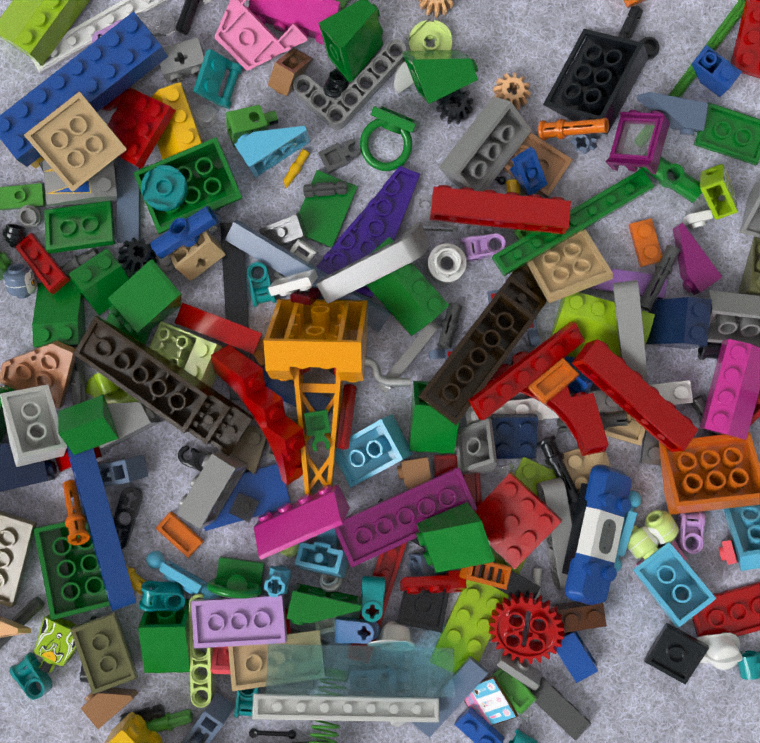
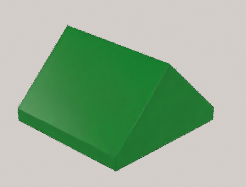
[58,395,120,455]

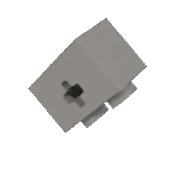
[160,37,205,83]

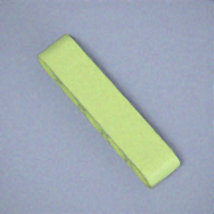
[189,593,215,708]

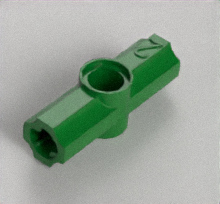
[639,151,702,203]

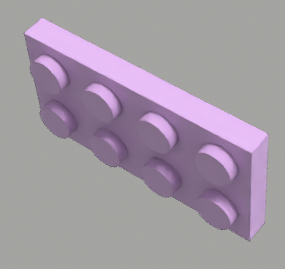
[191,594,287,648]

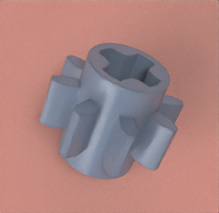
[570,133,600,154]

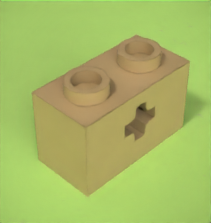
[169,230,226,281]

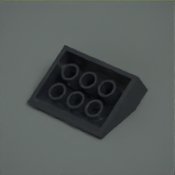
[543,29,648,135]

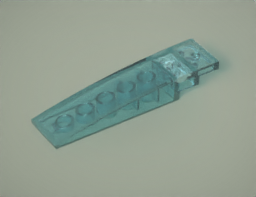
[266,644,454,697]

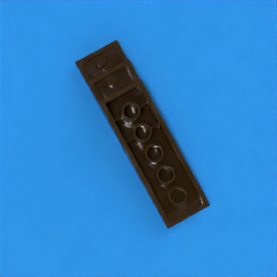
[418,265,547,426]
[73,316,254,456]

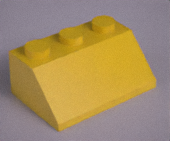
[151,82,203,160]

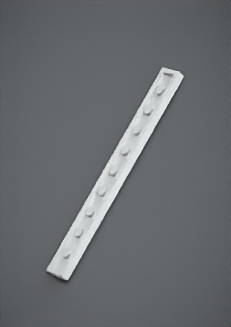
[465,380,693,426]

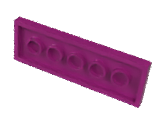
[334,467,477,568]

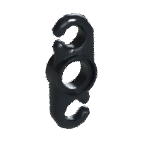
[323,67,349,98]
[178,445,212,472]

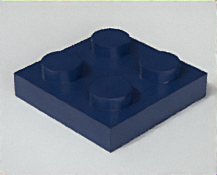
[491,414,538,459]

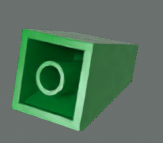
[319,0,383,82]
[402,50,478,104]
[108,259,182,339]
[408,381,459,454]
[416,502,495,573]
[138,599,190,673]

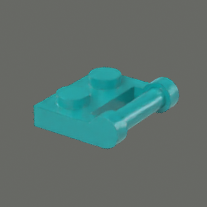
[193,49,243,109]

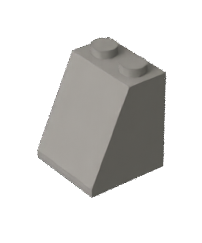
[100,402,161,448]

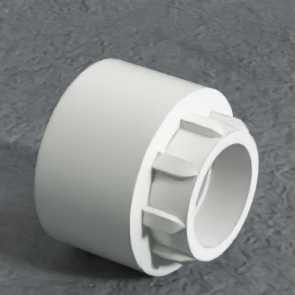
[427,243,467,285]

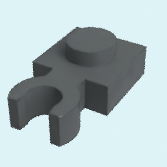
[318,139,360,174]

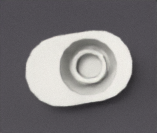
[367,621,416,652]
[696,632,742,670]

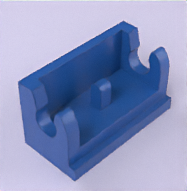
[557,631,598,683]

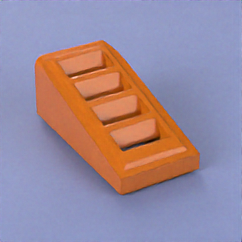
[459,562,512,590]

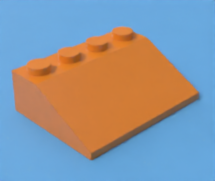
[659,432,760,515]

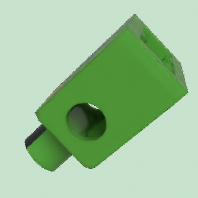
[226,105,278,148]

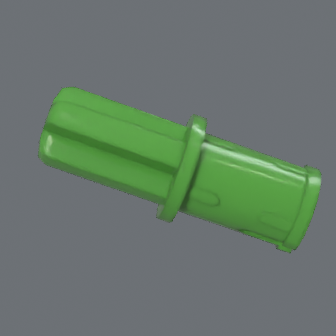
[146,709,193,732]

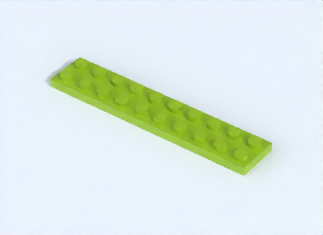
[429,457,563,674]

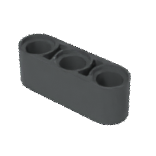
[530,677,592,740]

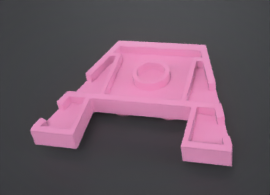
[214,0,308,71]

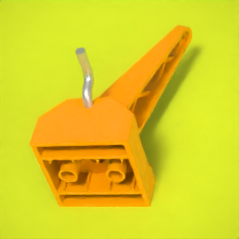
[263,299,411,496]

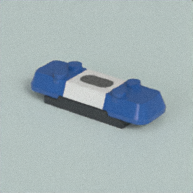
[562,464,632,605]

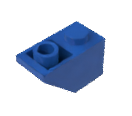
[692,45,742,97]

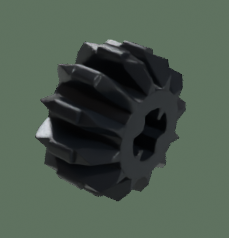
[436,88,473,125]
[118,237,157,275]

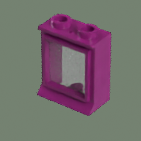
[605,110,670,174]

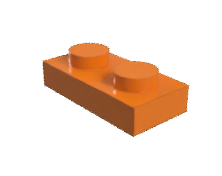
[628,218,662,267]

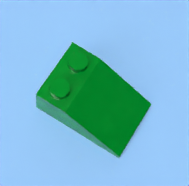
[32,280,86,348]
[287,583,362,625]

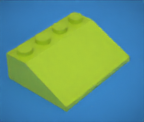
[0,0,90,66]
[550,292,655,357]

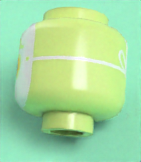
[644,510,679,544]
[627,525,659,560]

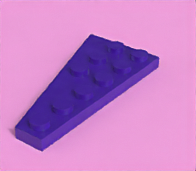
[316,166,420,298]

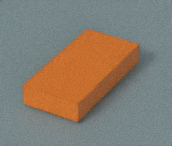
[528,358,579,405]
[155,511,204,558]

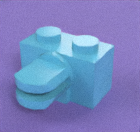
[295,528,348,579]

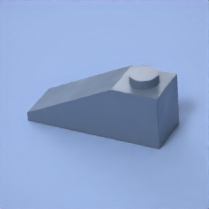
[637,92,708,135]
[98,455,149,487]
[181,693,235,743]

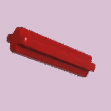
[336,384,357,450]

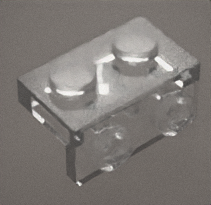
[413,195,459,232]

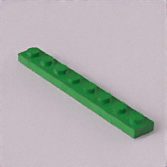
[492,169,655,276]

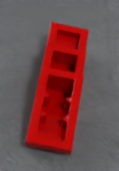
[174,302,263,355]

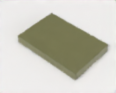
[70,611,138,695]

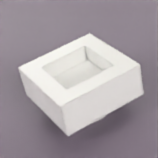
[683,210,713,229]

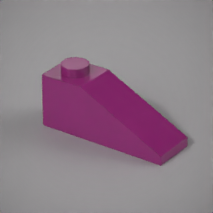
[673,222,722,295]

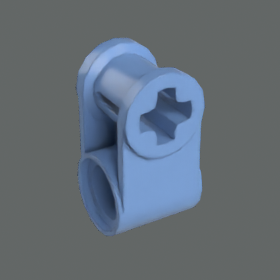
[335,617,380,644]

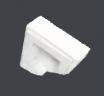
[394,61,414,94]

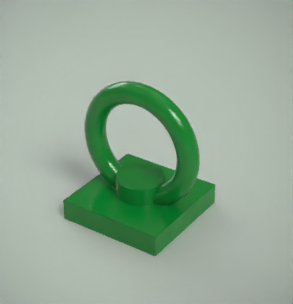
[360,105,420,171]
[207,556,265,599]

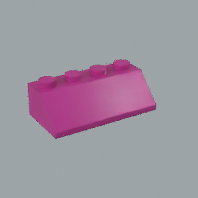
[248,0,341,45]
[699,339,760,440]
[254,484,350,560]

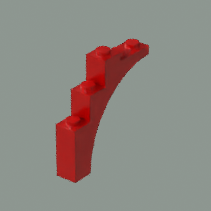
[211,345,306,485]
[484,351,609,456]

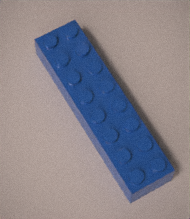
[0,11,168,167]

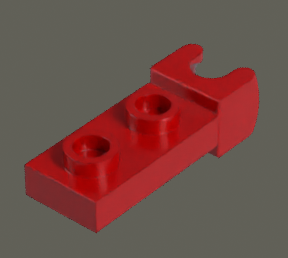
[400,570,467,594]

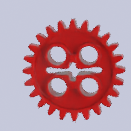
[489,592,564,664]

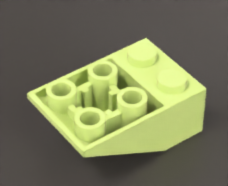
[149,321,224,388]

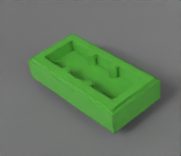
[0,183,46,210]
[491,668,537,715]

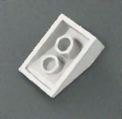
[0,384,67,467]

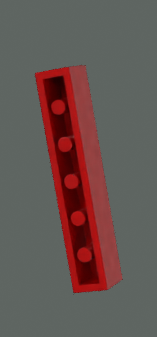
[430,185,571,234]
[572,339,699,452]

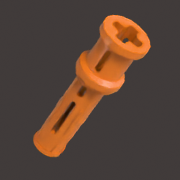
[538,118,609,141]
[62,480,90,545]

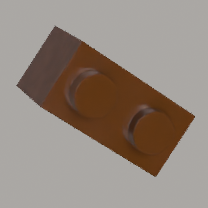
[553,601,607,633]

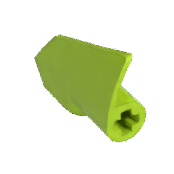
[86,373,139,404]

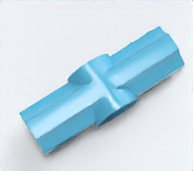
[264,564,292,597]

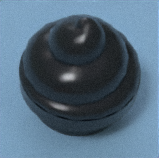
[2,224,26,248]

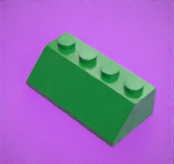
[366,237,449,336]

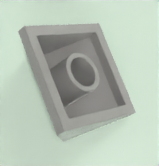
[455,418,497,474]

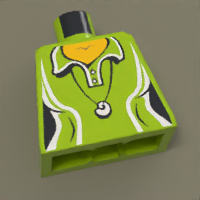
[700,164,738,220]
[34,614,77,673]

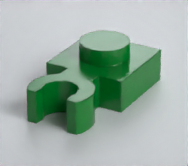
[304,410,331,452]

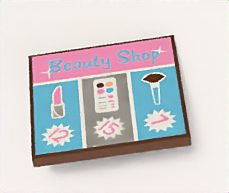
[464,675,519,726]

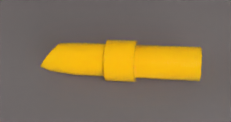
[283,149,310,188]

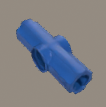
[150,206,219,259]

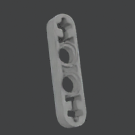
[377,320,440,393]

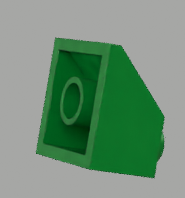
[69,249,129,316]

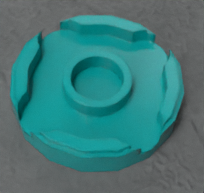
[141,165,188,211]

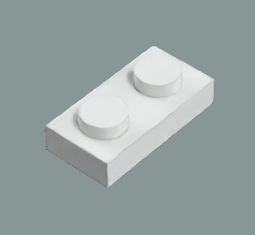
[268,269,318,296]

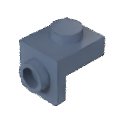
[408,553,446,577]

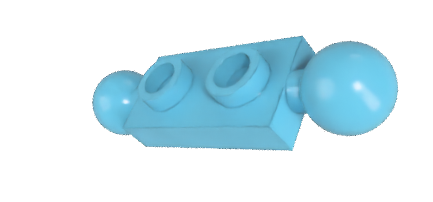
[614,490,642,572]
[146,551,221,599]

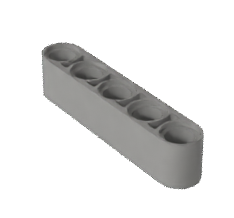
[613,280,648,384]
[536,477,572,590]

